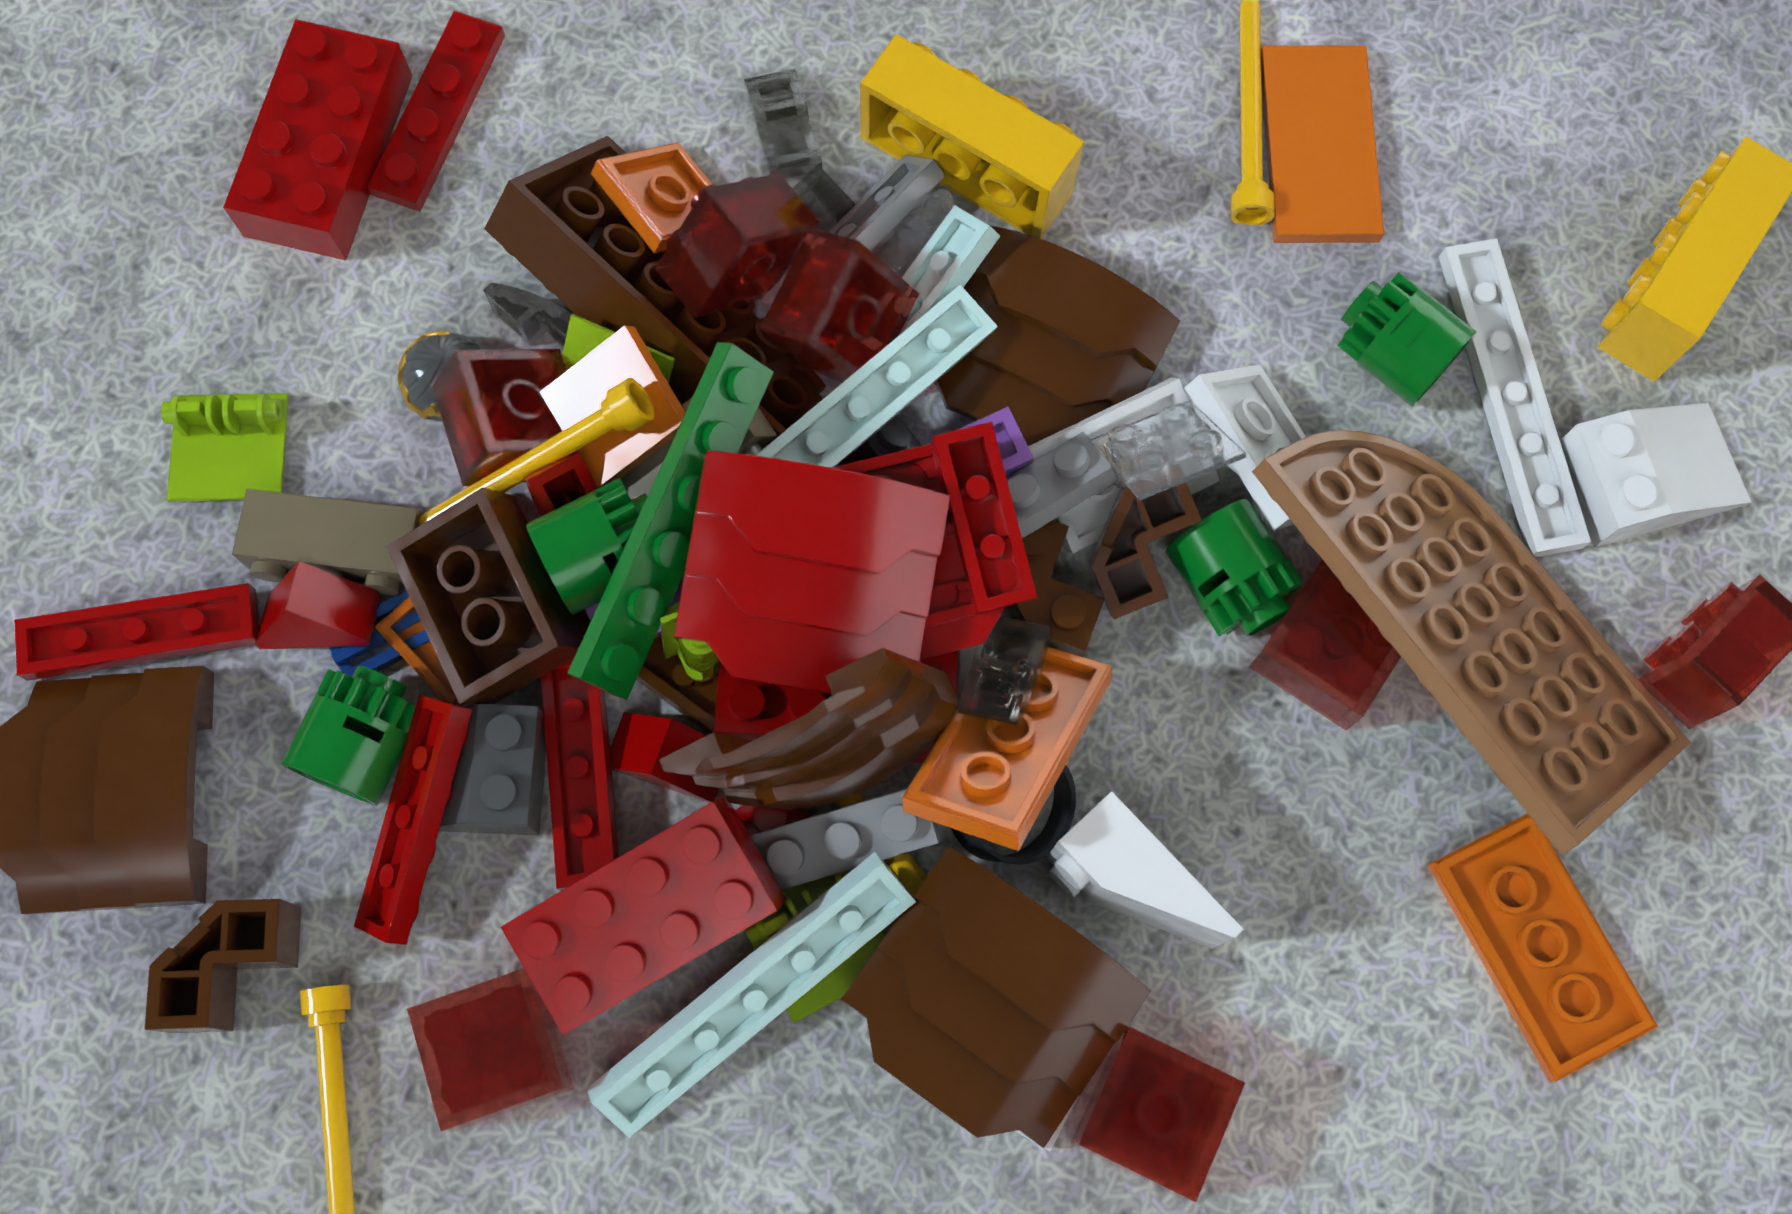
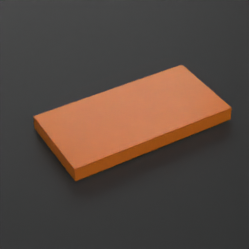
[1261,45,1384,243]
[902,633,1112,851]
[1427,813,1658,1082]

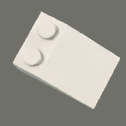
[1560,403,1751,548]
[1047,791,1244,949]

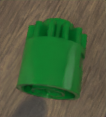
[1337,272,1477,407]
[526,478,647,616]
[1165,499,1304,637]
[281,665,416,806]

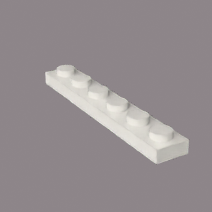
[1439,238,1591,557]

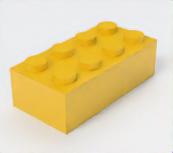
[860,34,1085,239]
[1598,136,1792,382]

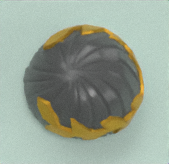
[397,330,489,421]

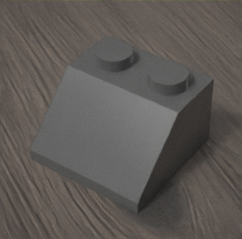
[438,704,546,835]

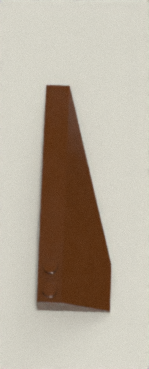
[484,136,862,466]

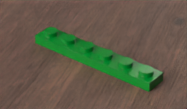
[567,342,774,700]

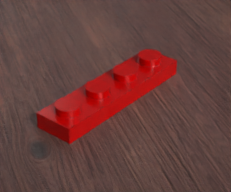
[367,10,505,212]
[14,583,259,681]
[541,658,619,890]
[354,694,473,945]

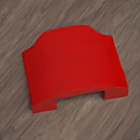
[833,421,1038,660]
[673,450,950,694]

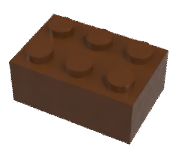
[386,487,584,704]

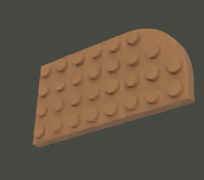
[1252,430,1691,855]

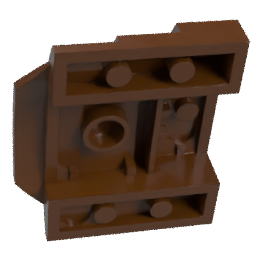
[934,226,1180,446]
[659,648,960,810]
[0,666,214,915]
[841,846,1151,1148]

